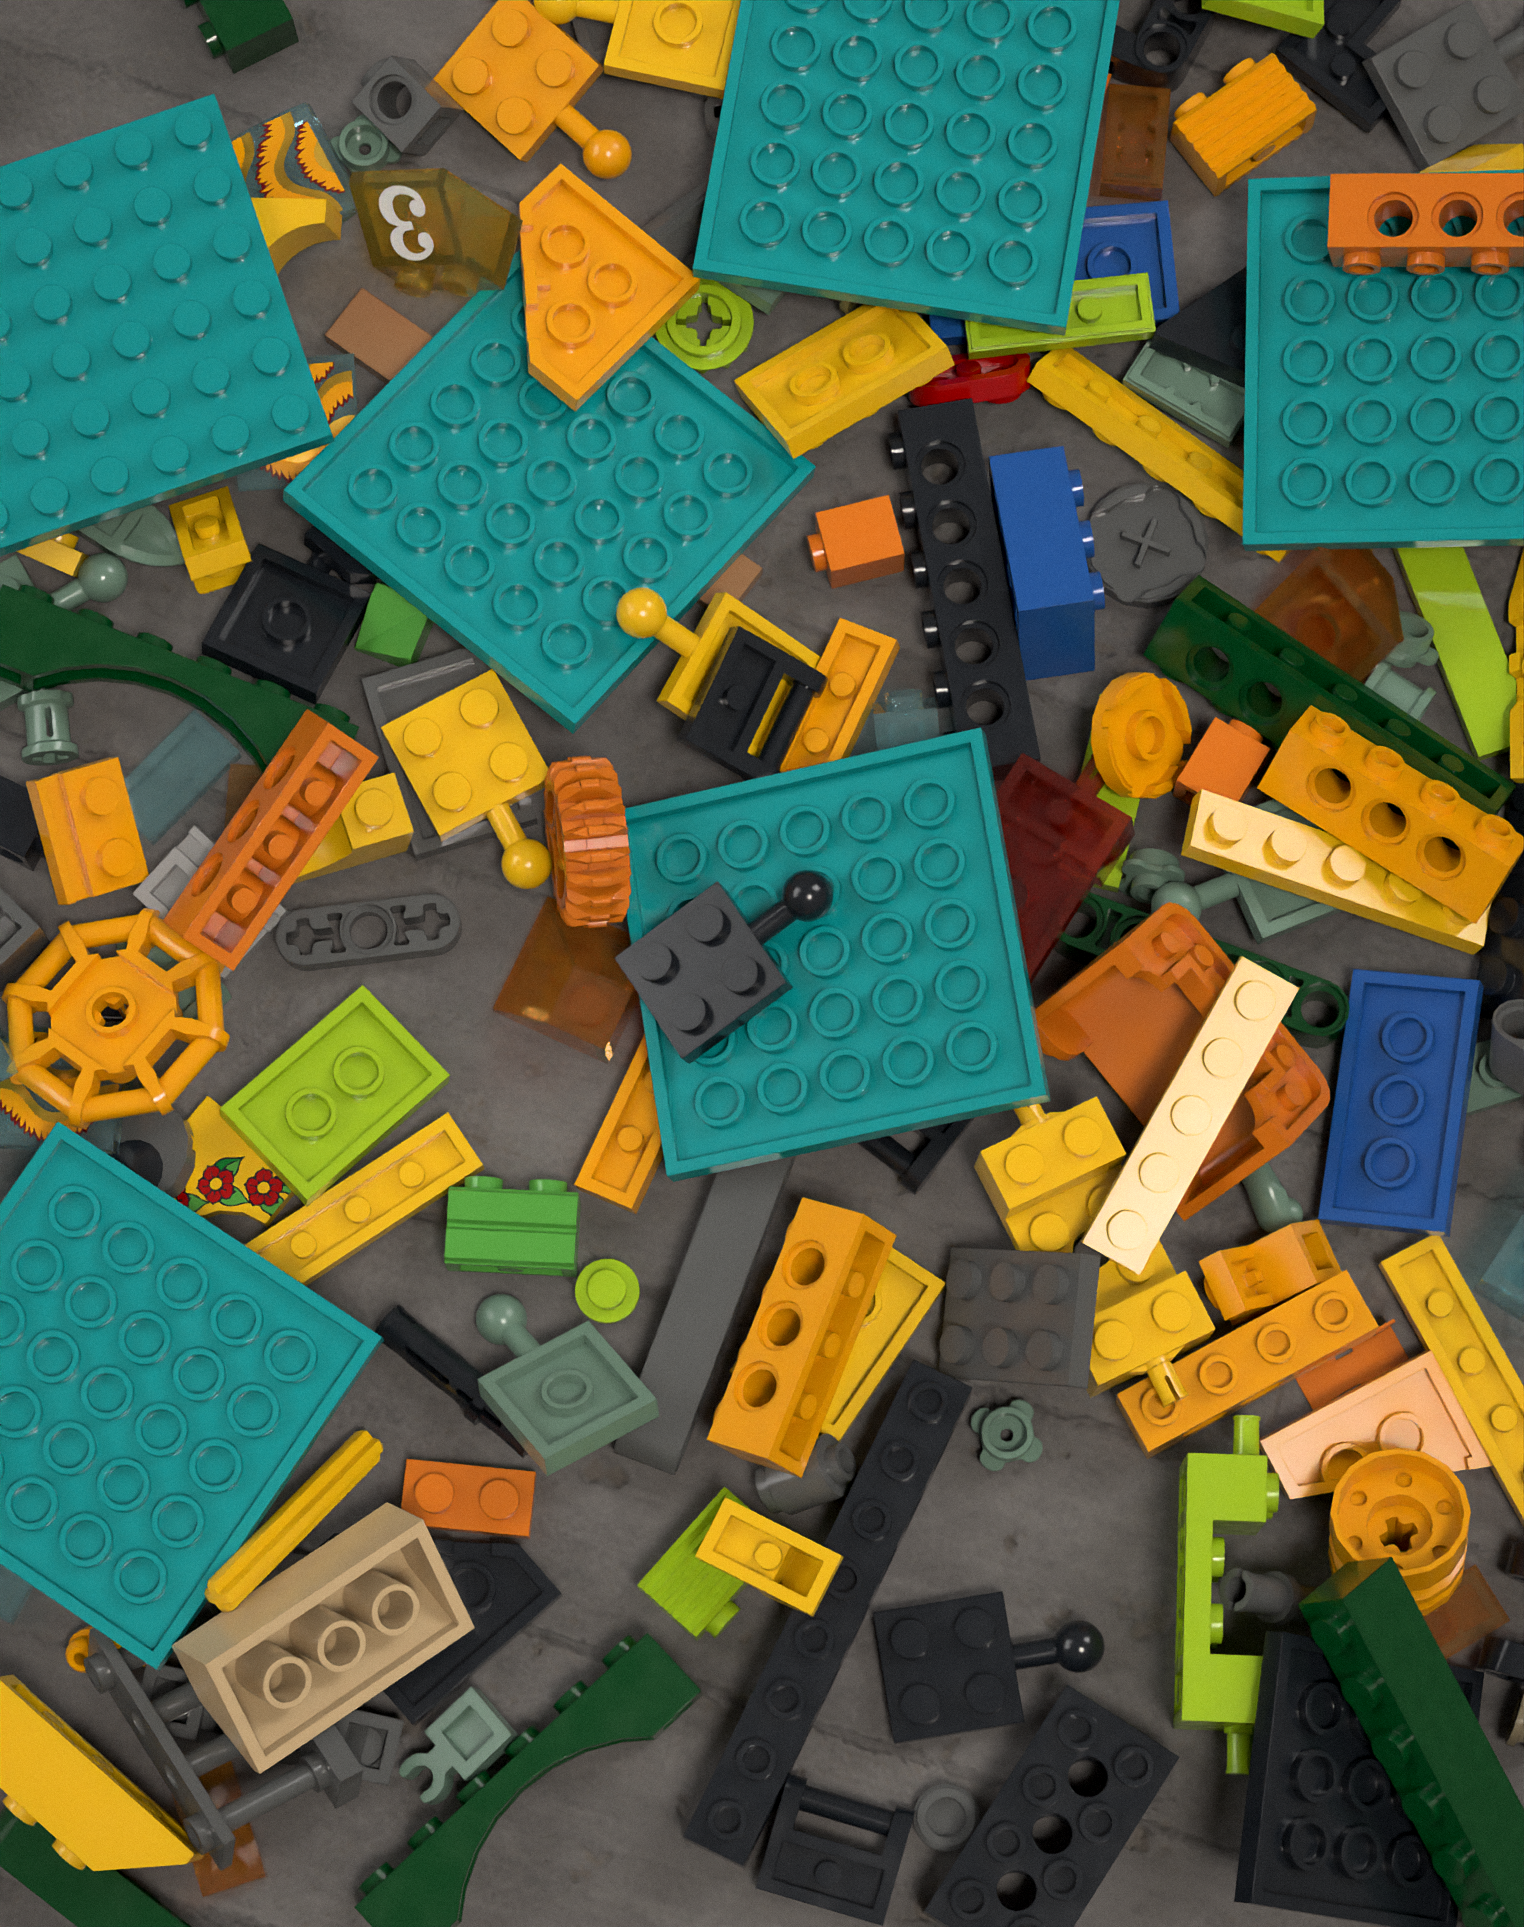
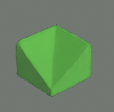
[355,583,434,667]

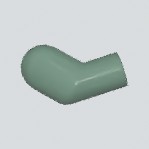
[1242,1162,1303,1233]

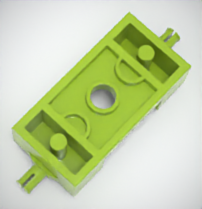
[1173,1415,1279,1775]

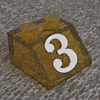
[349,168,523,298]

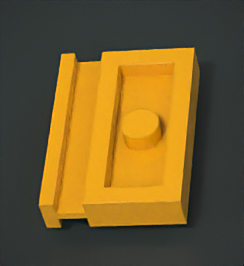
[26,757,149,905]

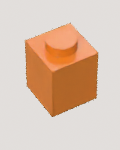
[806,495,905,589]
[1173,717,1270,806]

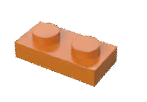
[401,1459,537,1539]

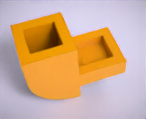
[1198,1219,1342,1325]

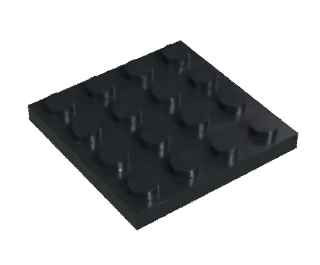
[1234,1631,1484,1927]

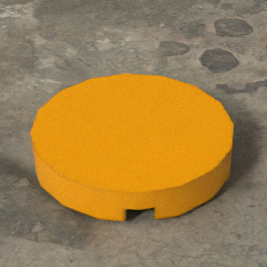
[1091,672,1192,799]

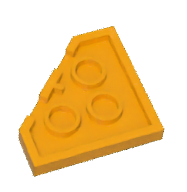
[518,163,701,412]

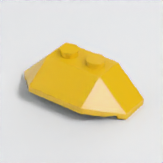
[0,1674,205,1871]

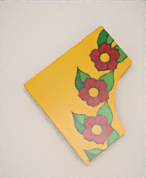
[175,1096,294,1227]

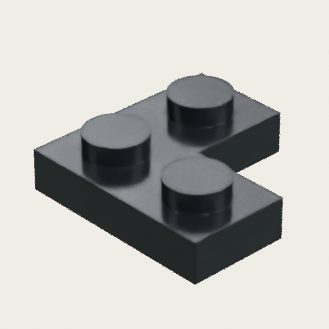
[1275,0,1402,133]

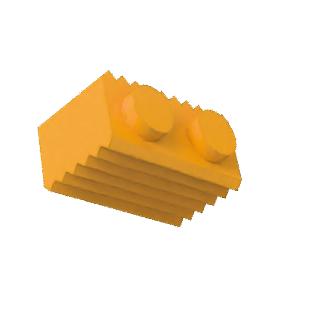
[1170,53,1317,197]

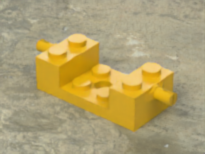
[974,1096,1215,1408]

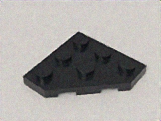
[318,1533,563,1727]

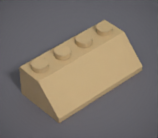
[171,1502,475,1774]

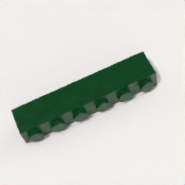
[1298,1557,1524,1927]

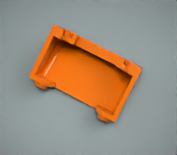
[1034,902,1330,1221]

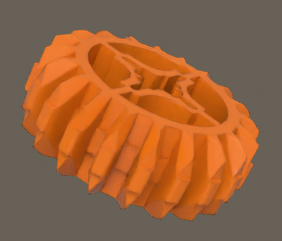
[543,755,632,929]

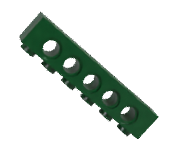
[1143,575,1516,850]

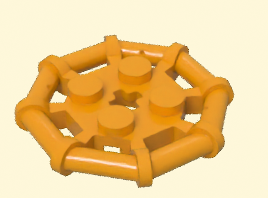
[1,908,230,1129]

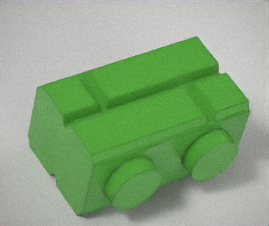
[444,1176,581,1277]

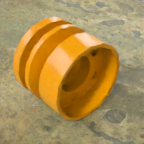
[1328,1448,1471,1616]

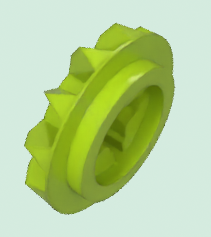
[656,278,754,374]

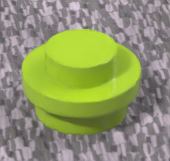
[575,1259,640,1324]

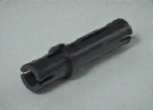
[375,1304,528,1458]

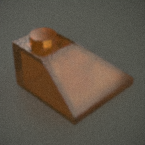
[1254,547,1404,683]
[493,896,639,1064]

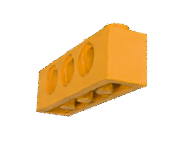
[1257,705,1524,924]
[706,1197,897,1478]
[1116,1269,1379,1459]

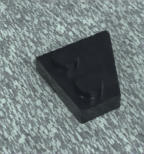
[1149,266,1247,388]

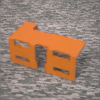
[1295,1319,1409,1410]

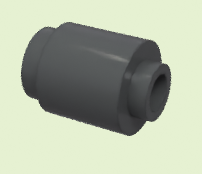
[755,1434,857,1515]

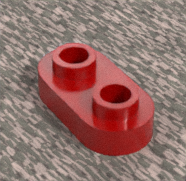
[909,353,1032,407]

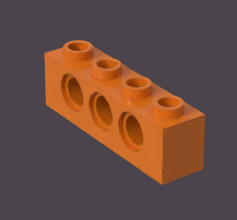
[1327,173,1524,275]
[163,709,379,971]

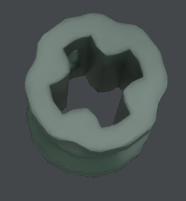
[1364,659,1437,721]
[16,689,79,766]

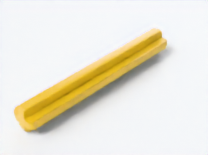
[204,1430,383,1612]

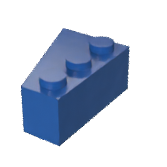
[989,446,1105,681]

